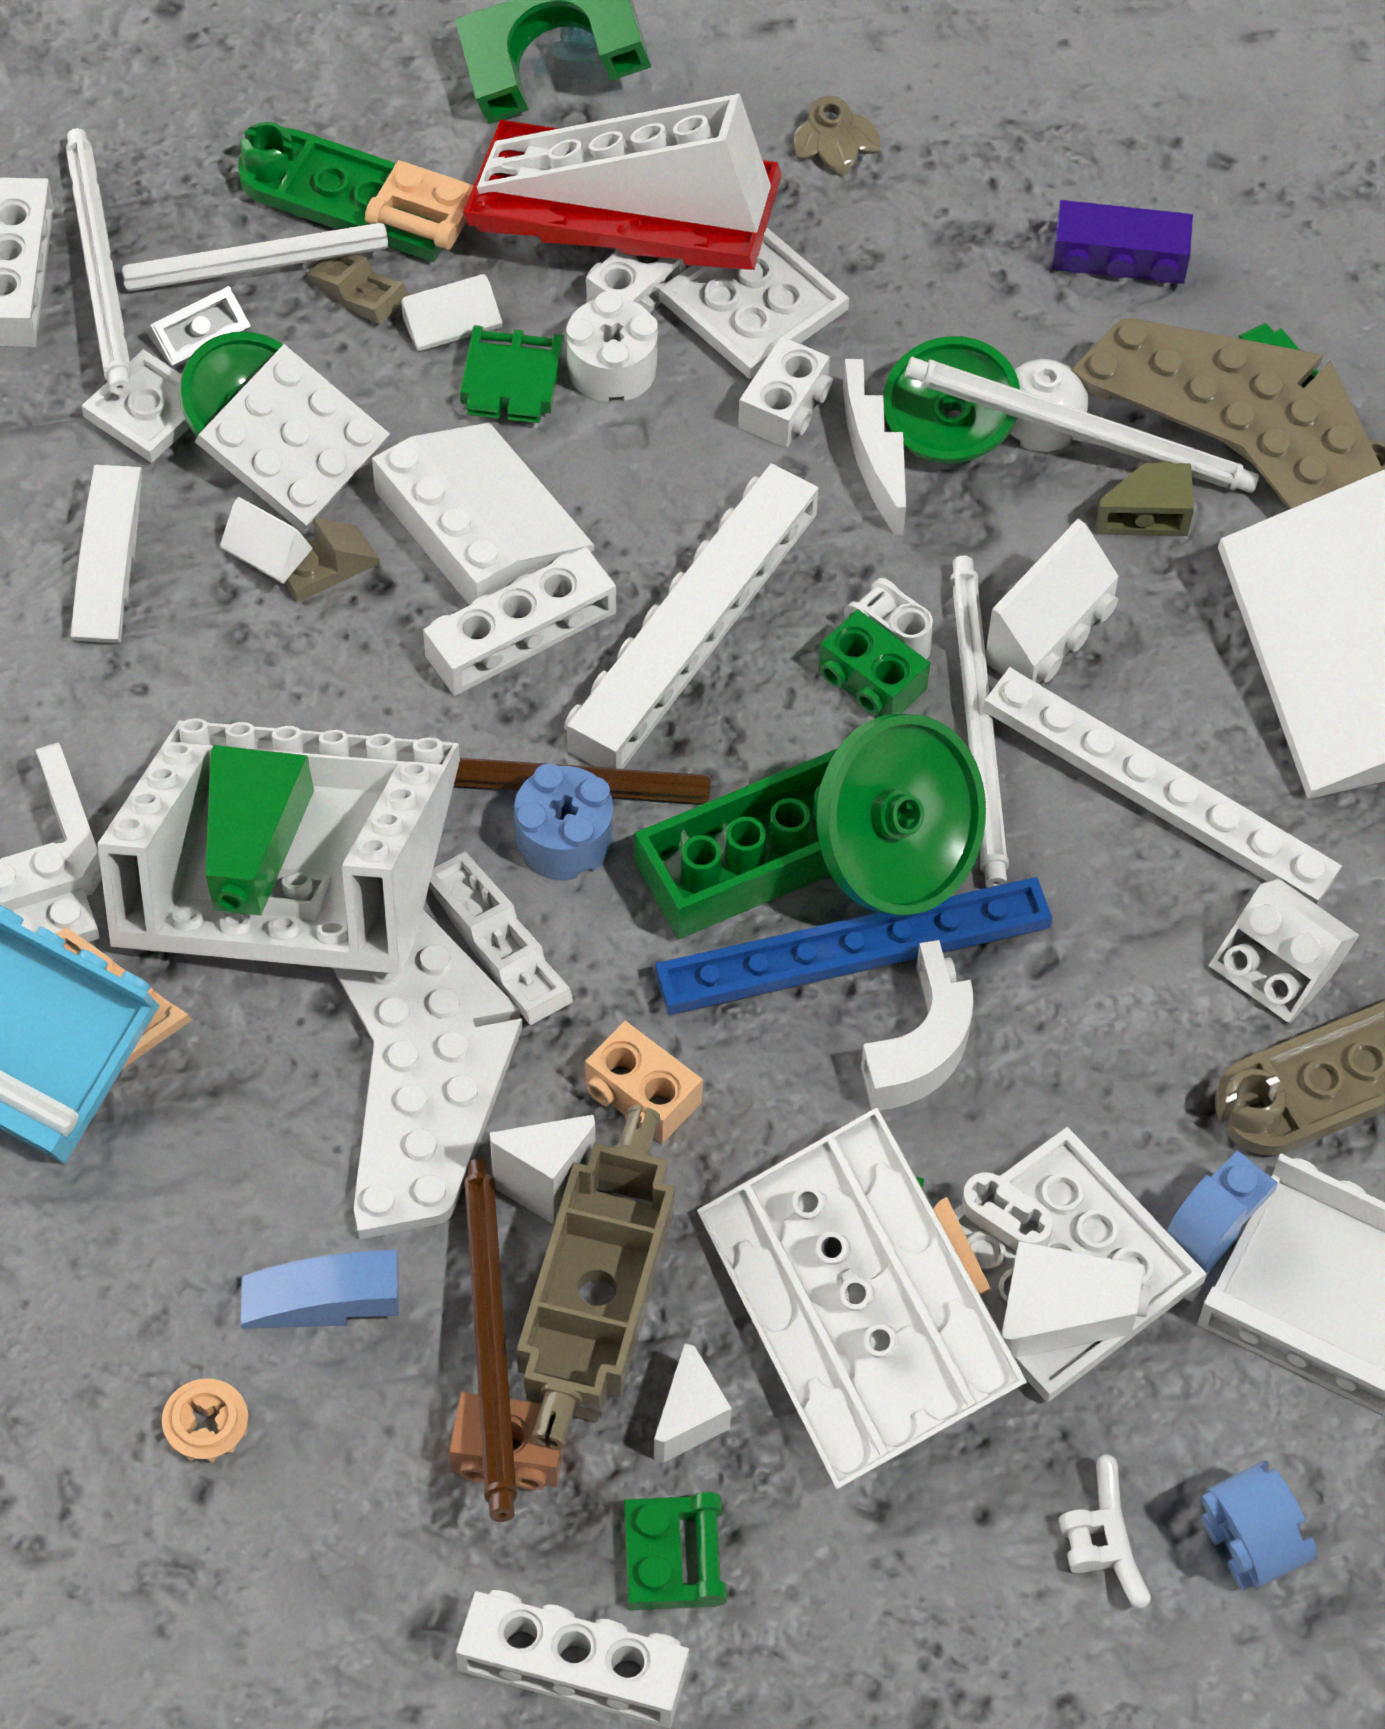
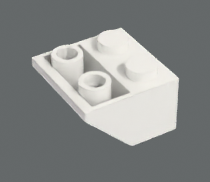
[1208,879,1359,1023]

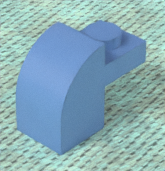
[1167,1150,1278,1273]

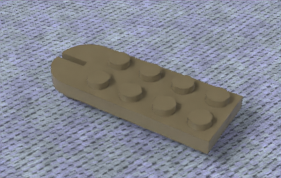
[1215,1001,1385,1155]

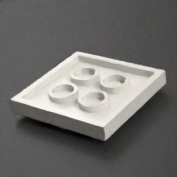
[659,228,849,380]
[195,344,390,533]

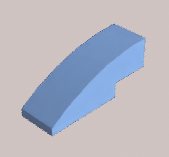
[241,1250,399,1329]

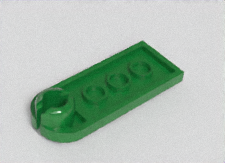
[238,122,442,262]

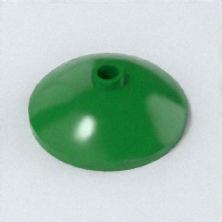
[179,331,290,437]
[883,336,1020,463]

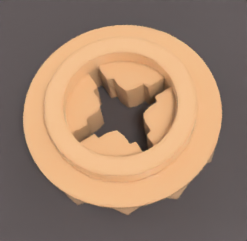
[162,1379,249,1462]

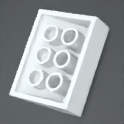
[372,423,594,605]

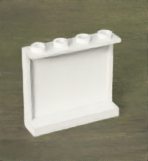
[1197,1154,1385,1416]

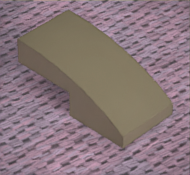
[307,254,409,324]

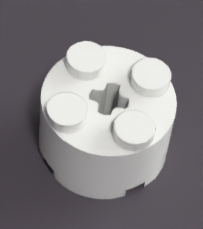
[566,291,658,402]

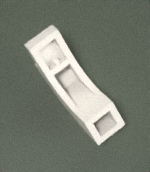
[861,940,973,1110]

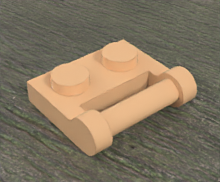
[365,160,474,250]

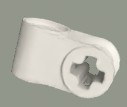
[844,578,933,659]

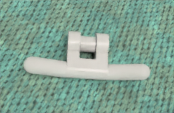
[1059,1454,1151,1609]

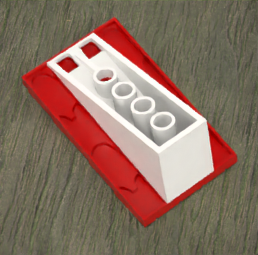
[463,94,782,270]

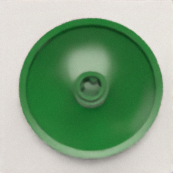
[817,714,986,915]

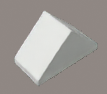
[654,1344,732,1463]

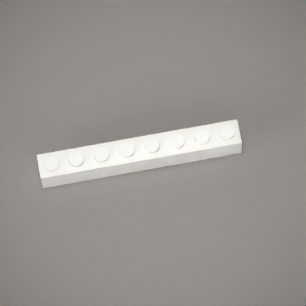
[564,463,819,769]

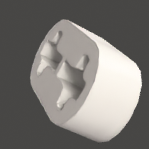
[962,1172,1053,1251]

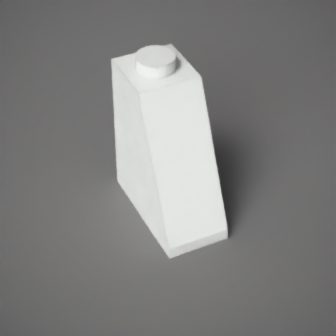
[1001,1241,1152,1359]

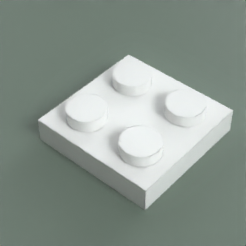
[81,349,190,463]

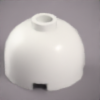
[1007,359,1088,452]

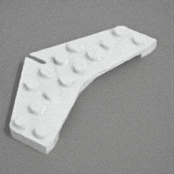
[332,910,523,1239]

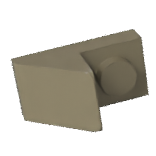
[284,518,380,602]

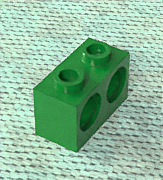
[818,609,931,717]

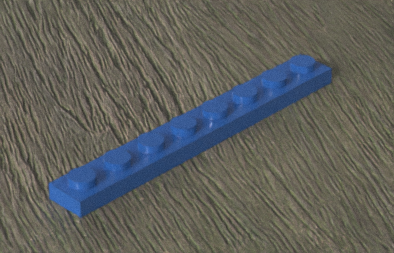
[655,877,1052,1015]

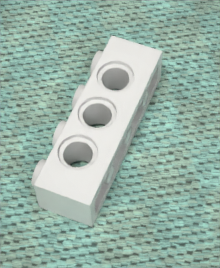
[0,178,54,347]
[423,547,616,696]
[456,1590,689,1729]

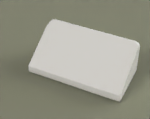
[402,274,503,352]
[146,286,250,366]
[220,497,313,584]

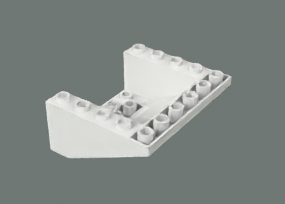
[1218,470,1385,799]
[97,718,460,974]

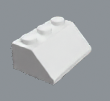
[985,519,1119,684]

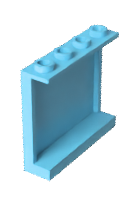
[0,905,160,1164]

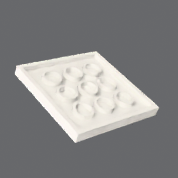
[954,1127,1207,1403]

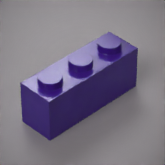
[1052,200,1193,284]

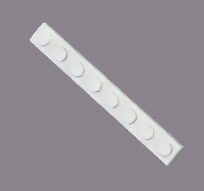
[982,667,1342,905]

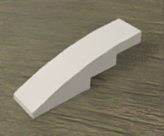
[843,359,906,535]
[71,465,142,643]
[429,851,573,1026]

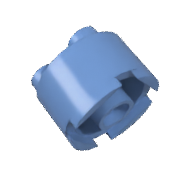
[514,763,613,880]
[1201,1460,1317,1591]

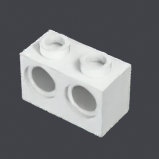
[586,248,686,313]
[738,336,833,449]

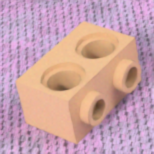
[585,1020,703,1144]

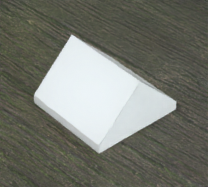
[490,1115,595,1225]

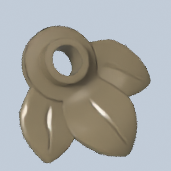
[793,96,881,177]

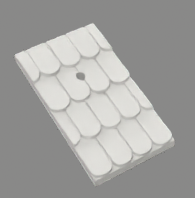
[697,1108,1027,1489]

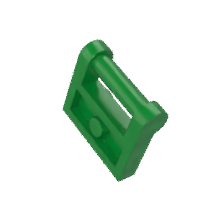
[624,1492,727,1610]

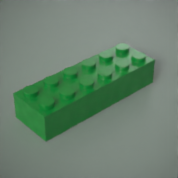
[634,748,838,940]

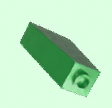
[205,745,314,916]

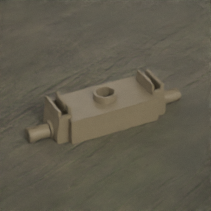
[517,1105,675,1450]

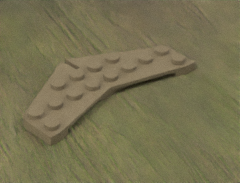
[1071,318,1383,510]

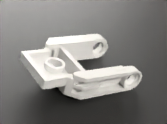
[0,742,102,942]

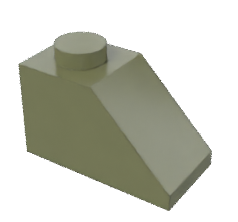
[1095,461,1194,536]

